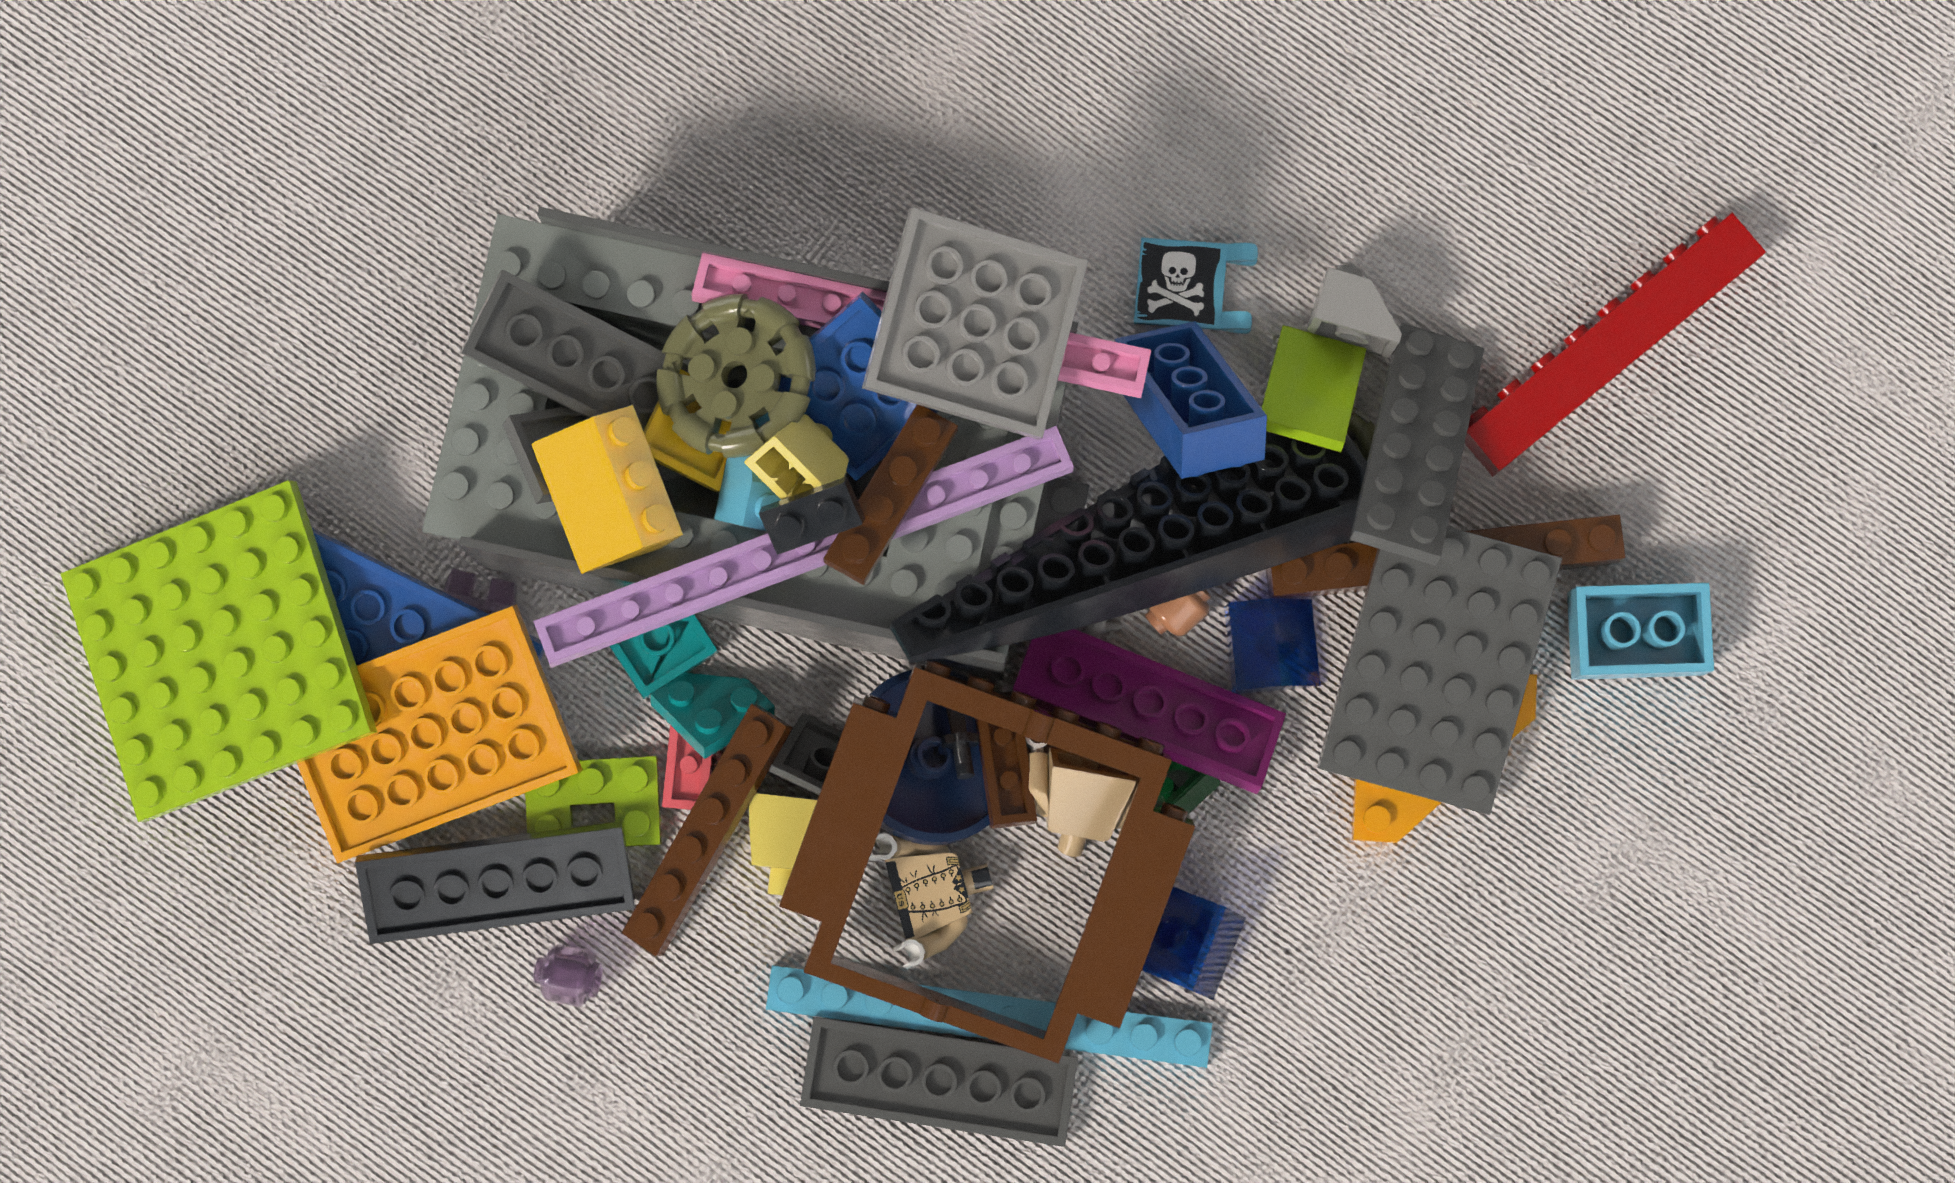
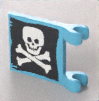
[1134,237,1258,334]

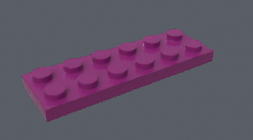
[1011,629,1286,794]

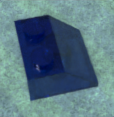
[1224,598,1321,694]

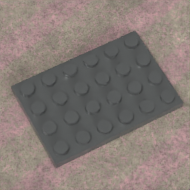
[1317,527,1562,815]

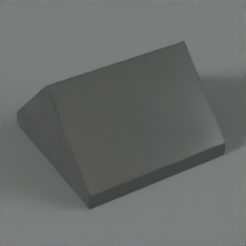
[769,712,842,796]

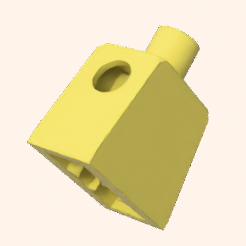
[744,414,849,500]
[749,793,817,896]

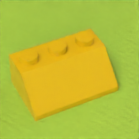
[531,405,683,574]

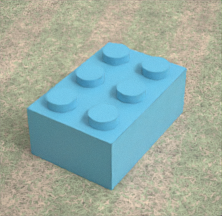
[1567,583,1714,680]

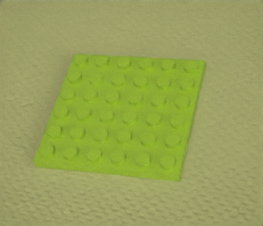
[60,480,378,822]

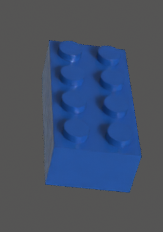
[1114,321,1267,479]

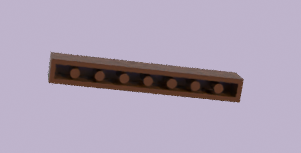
[1266,514,1626,601]

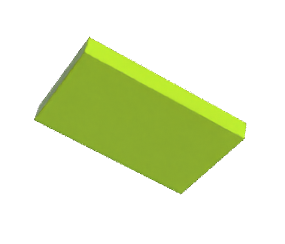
[1261,325,1366,452]

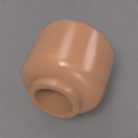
[1145,589,1211,636]

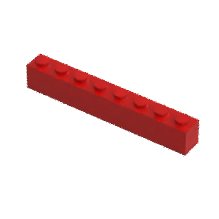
[1465,212,1766,477]

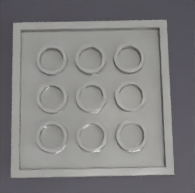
[862,207,1088,440]

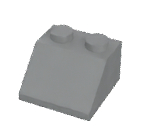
[1306,265,1402,359]

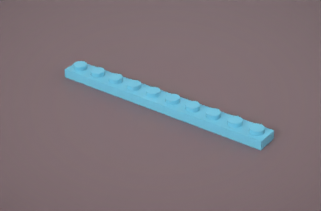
[766,965,1213,1068]

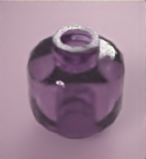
[533,945,603,1007]

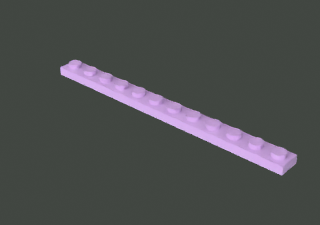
[533,426,1074,668]

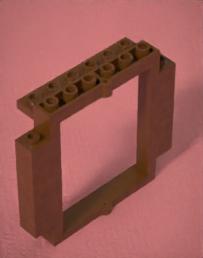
[779,660,1196,1064]

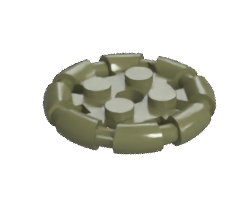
[656,294,816,458]

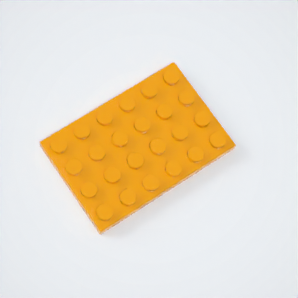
[297,604,583,863]

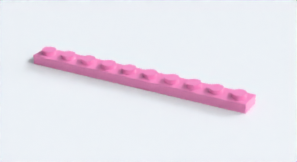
[692,253,1151,398]

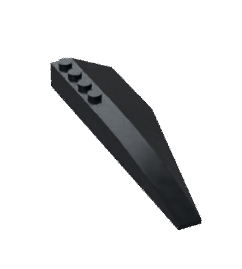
[890,431,1367,663]

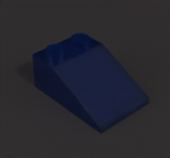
[1142,887,1246,1000]

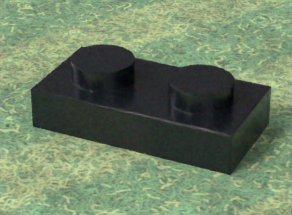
[758,476,865,555]

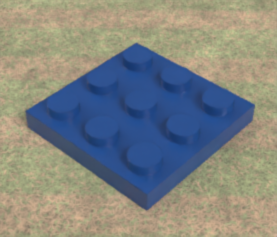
[778,291,939,481]

